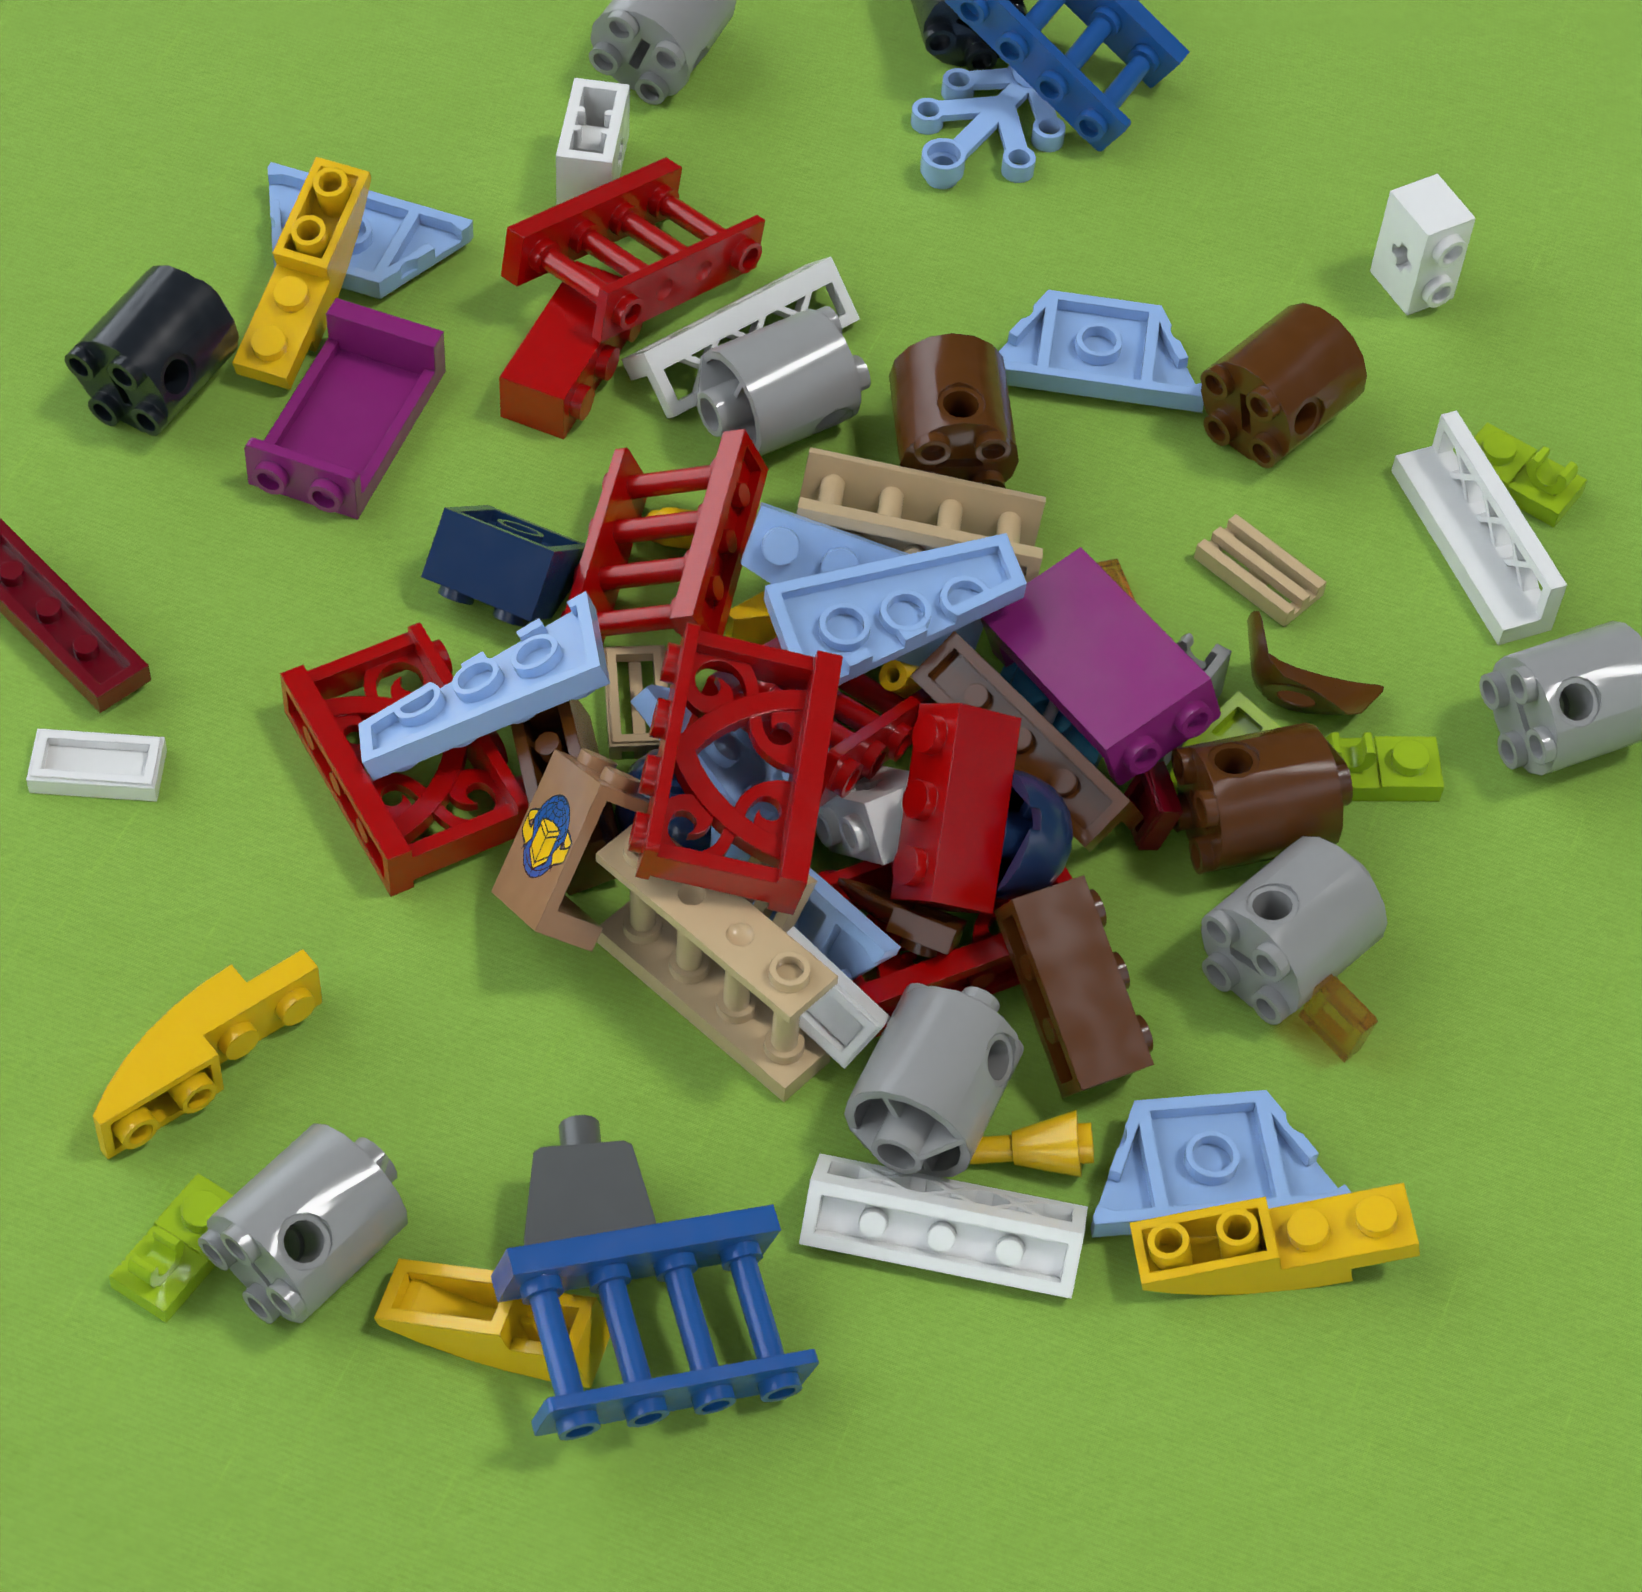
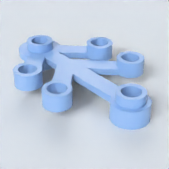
[911,65,1066,189]

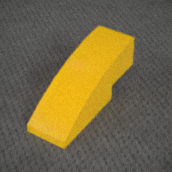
[374,1258,610,1388]

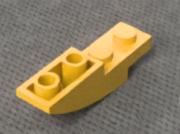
[232,157,371,390]
[93,949,322,1159]
[1130,1183,1420,1295]

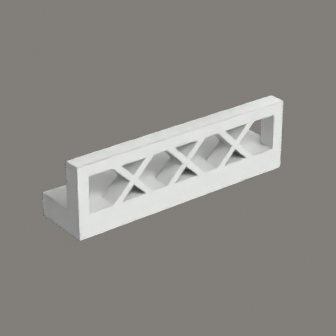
[621,256,860,419]
[1391,410,1567,645]
[799,1153,1088,1299]

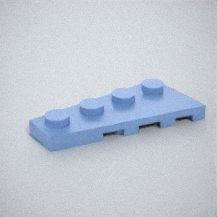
[741,502,983,666]
[764,533,1027,690]
[358,591,610,781]

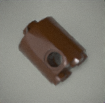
[1200,303,1367,468]
[889,333,1019,489]
[1171,722,1353,875]

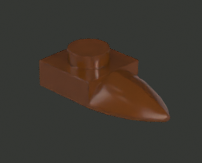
[837,877,967,958]

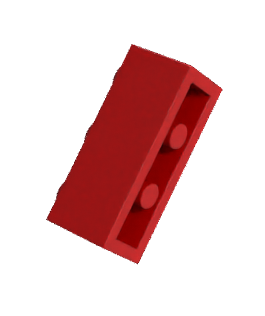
[499,261,643,440]
[890,703,1022,914]

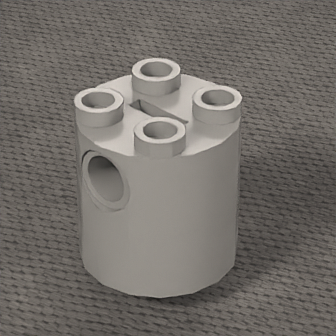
[589,0,736,105]
[697,306,871,457]
[1480,621,1642,776]
[1201,836,1388,1025]
[844,983,1024,1178]
[198,1123,408,1324]

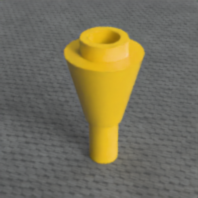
[970,1110,1094,1178]

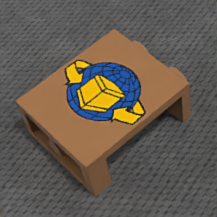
[491,748,649,952]

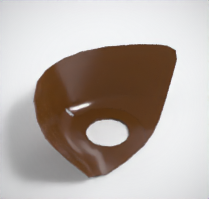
[1247,611,1384,715]

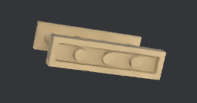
[796,447,1046,583]
[596,825,838,1102]

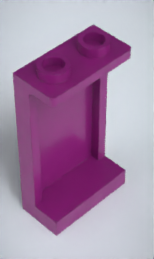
[244,298,446,519]
[980,547,1221,785]

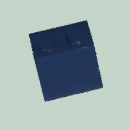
[421,505,585,627]

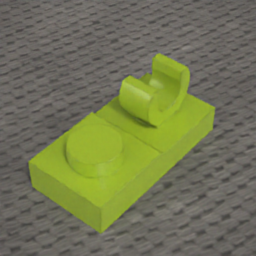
[1474,422,1587,528]
[1326,732,1444,802]
[109,1173,234,1323]

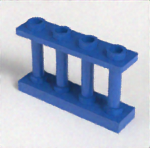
[944,0,1190,151]
[491,1204,819,1440]

